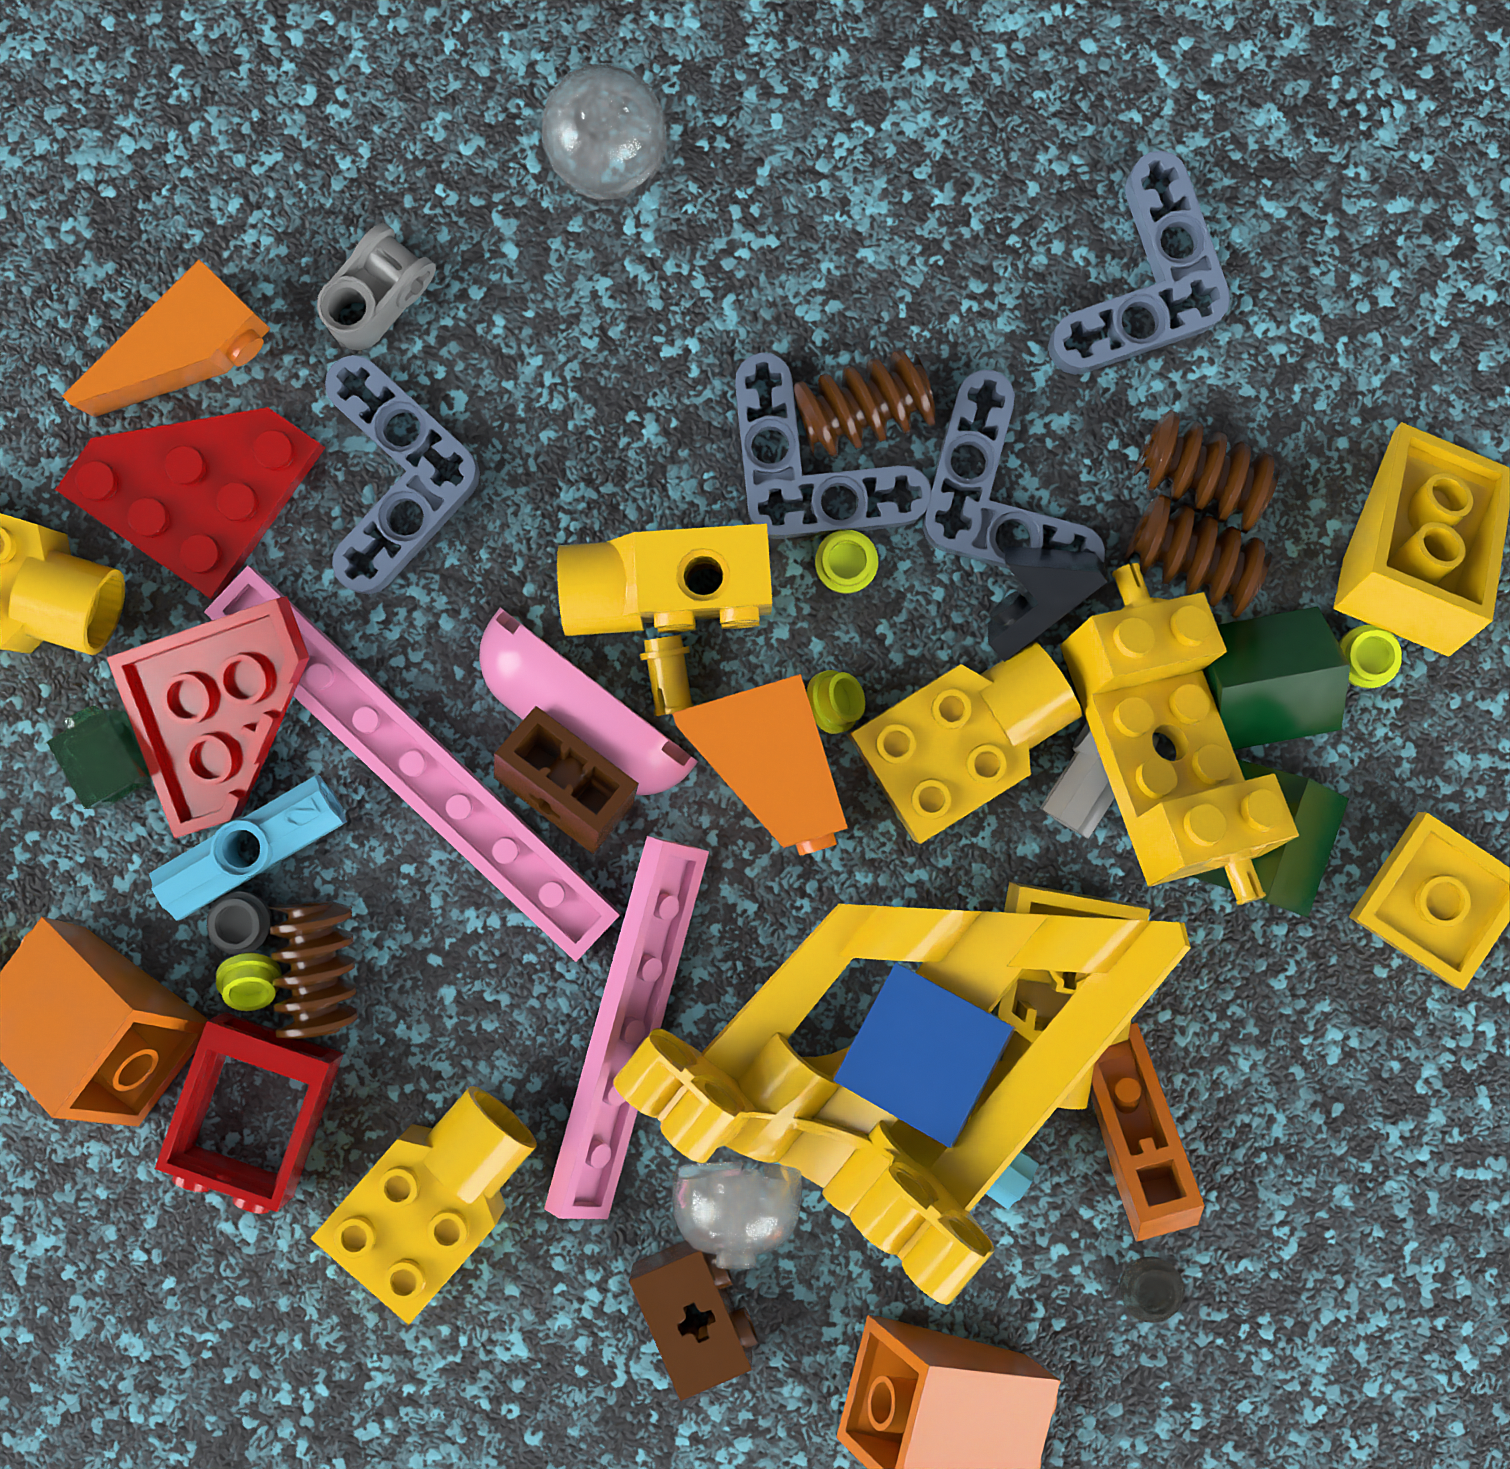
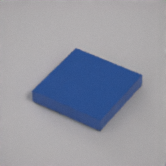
[833,962,1016,1148]

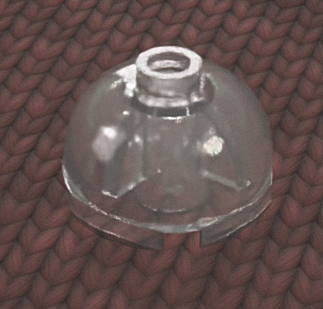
[541,63,667,200]
[672,1162,802,1269]

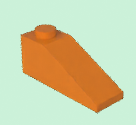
[62,259,271,417]
[1090,1023,1205,1242]

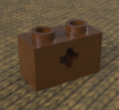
[493,706,639,854]
[629,1233,759,1401]

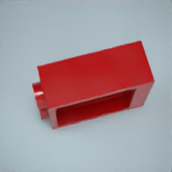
[154,1012,344,1214]

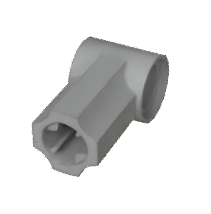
[1039,722,1159,839]

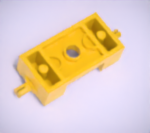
[1060,563,1299,905]

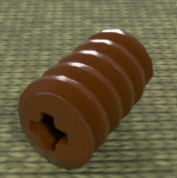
[794,350,935,457]
[1133,410,1281,534]
[1125,494,1272,618]
[269,901,358,1038]

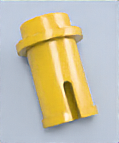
[640,635,694,716]

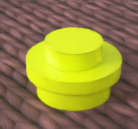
[815,530,878,594]
[1339,625,1402,688]
[806,670,865,734]
[216,952,282,1011]

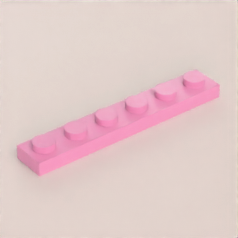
[544,836,709,1219]

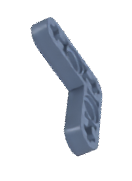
[1048,151,1230,375]
[735,353,932,539]
[325,355,480,594]
[922,370,1105,569]

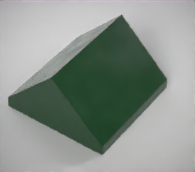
[1202,606,1350,750]
[1189,759,1349,918]

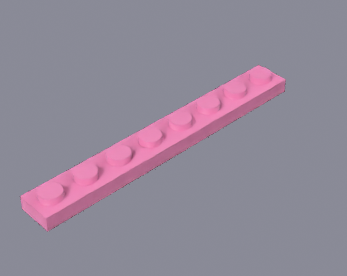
[204,565,622,962]

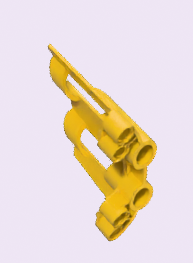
[613,904,1191,1305]

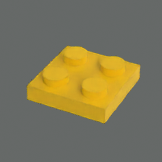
[1349,812,1510,990]

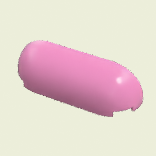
[479,607,698,796]

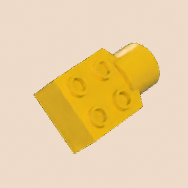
[0,513,125,655]
[557,524,772,636]
[847,641,1082,844]
[992,881,1150,1109]
[310,1086,537,1325]

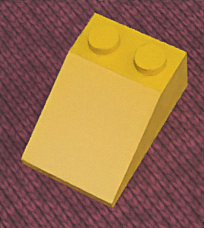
[1333,422,1510,657]

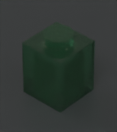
[46,706,153,809]

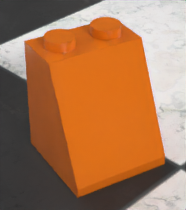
[672,674,848,855]
[0,917,208,1127]
[836,1315,1061,1469]

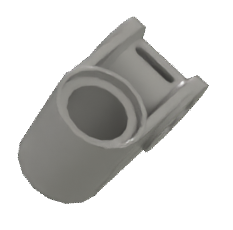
[317,222,436,350]

